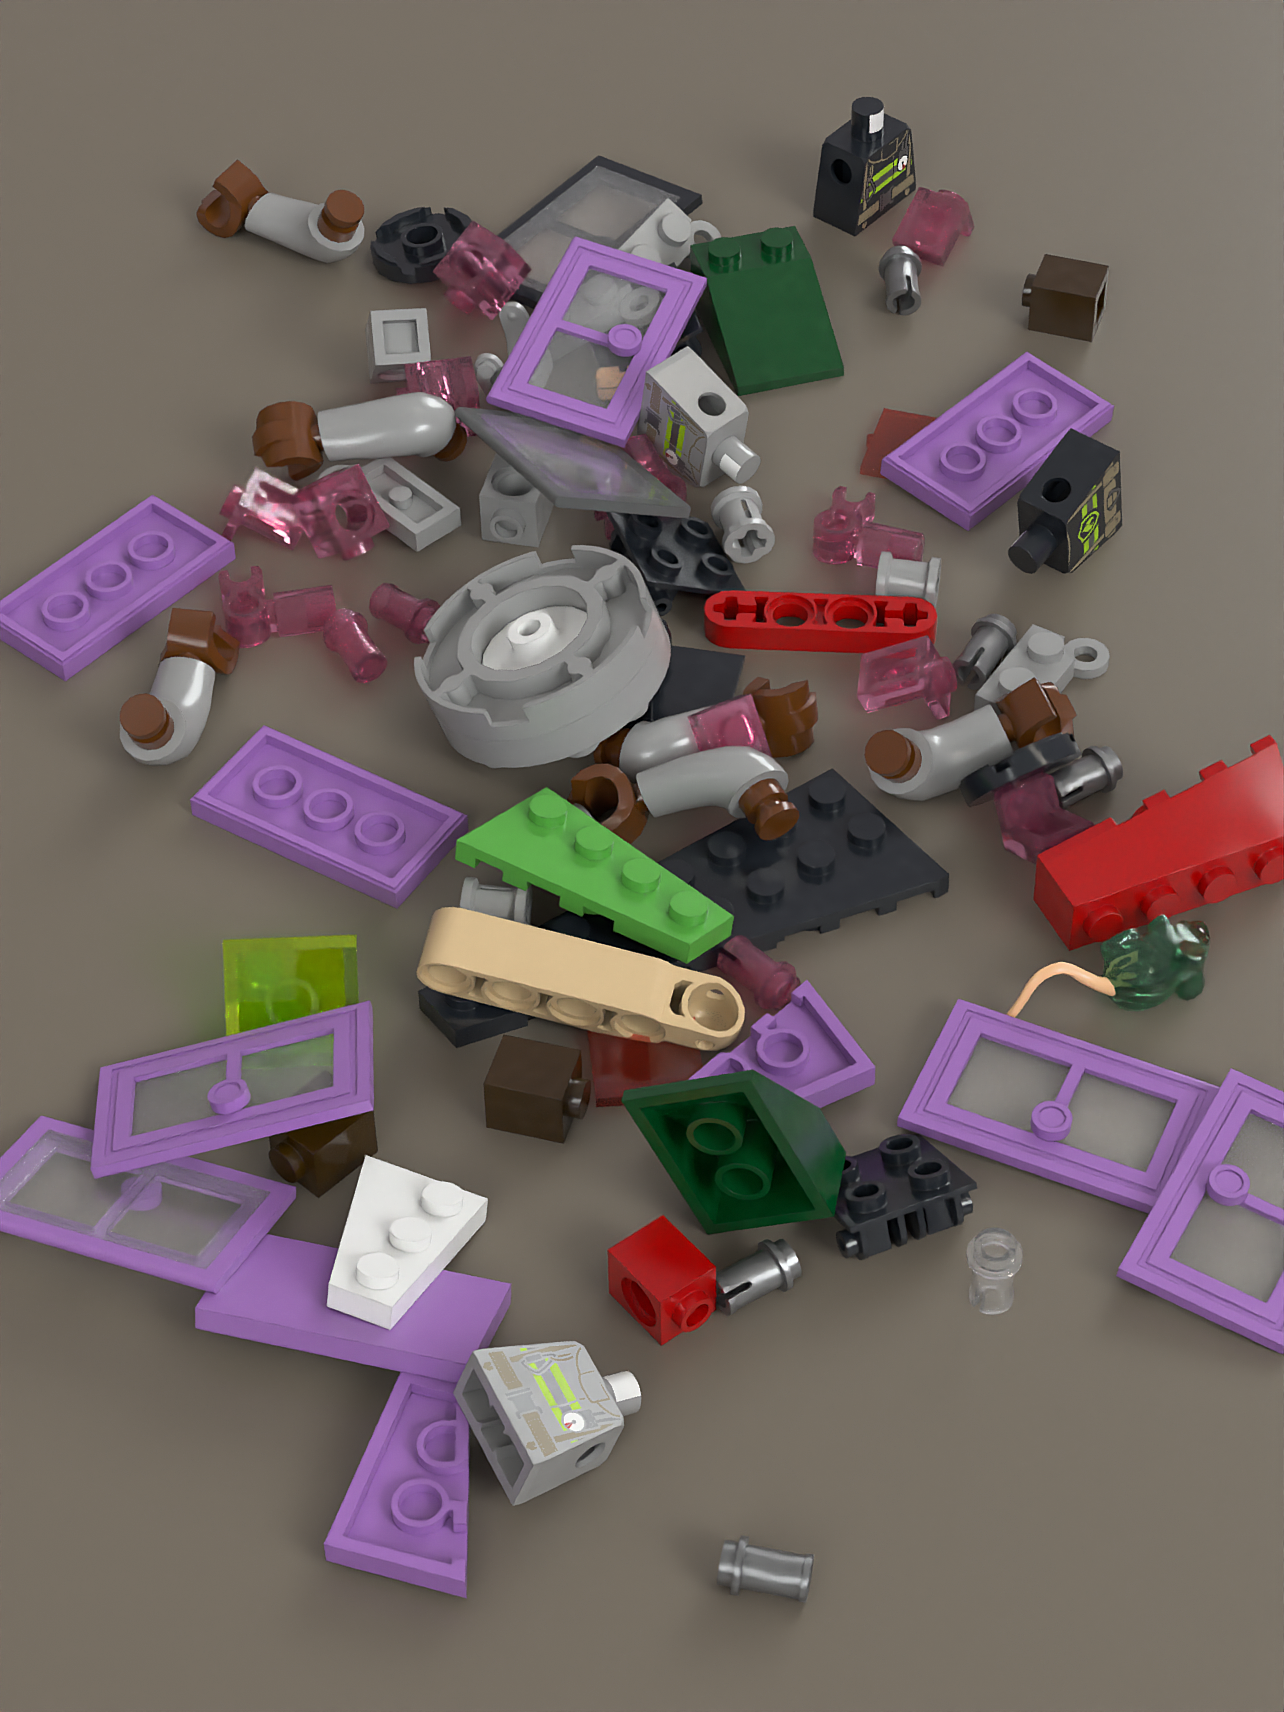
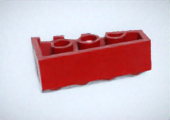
[1033,735,1284,951]

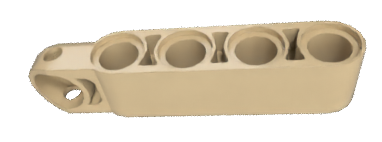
[416,907,745,1051]

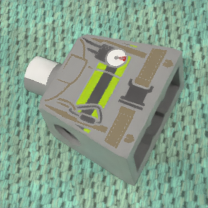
[635,346,761,487]
[453,1341,641,1506]

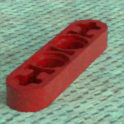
[704,590,937,655]

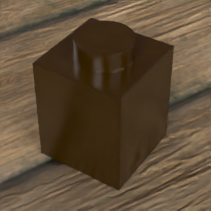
[1022,254,1109,342]
[483,1034,591,1144]
[268,1073,378,1198]

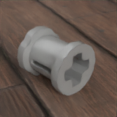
[711,486,775,564]
[875,551,941,608]
[460,877,533,925]

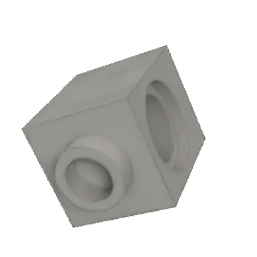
[365,308,431,383]
[479,453,554,547]

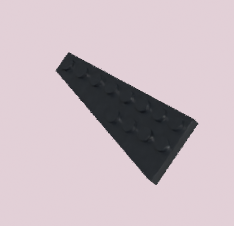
[418,768,949,1048]

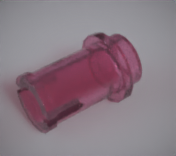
[369,583,441,644]
[323,608,388,683]
[717,935,801,1010]

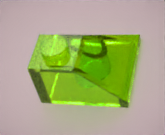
[223,934,359,1072]

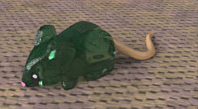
[1006,914,1211,1017]

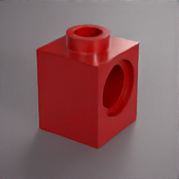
[607,1215,716,1346]

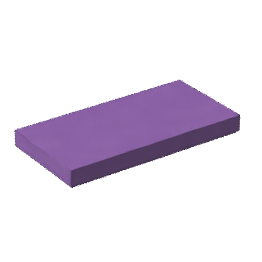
[880,352,1114,531]
[0,495,236,681]
[190,725,468,909]
[195,1234,511,1383]

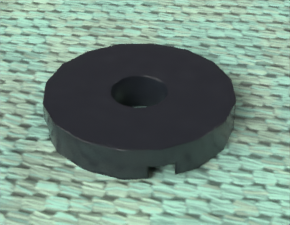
[370,207,478,284]
[959,732,1082,807]

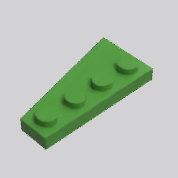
[455,787,734,964]

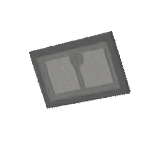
[455,407,691,519]

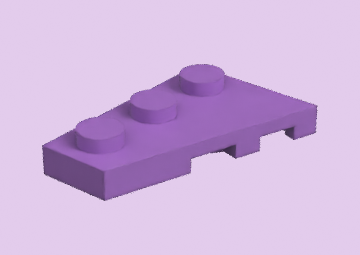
[688,980,875,1108]
[324,1372,471,1598]

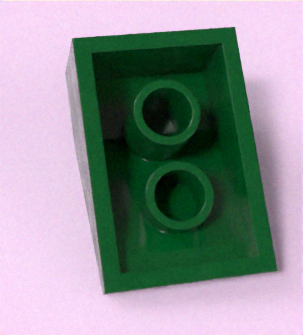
[690,226,844,396]
[621,1069,846,1235]

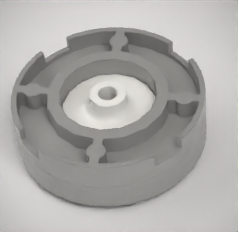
[414,545,671,769]

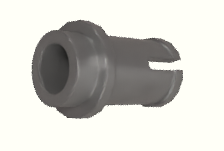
[878,246,922,316]
[951,614,1017,690]
[1039,746,1123,813]
[716,1239,802,1316]
[717,1535,814,1603]

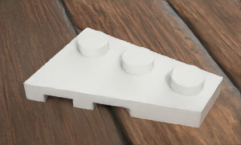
[327,1155,488,1330]

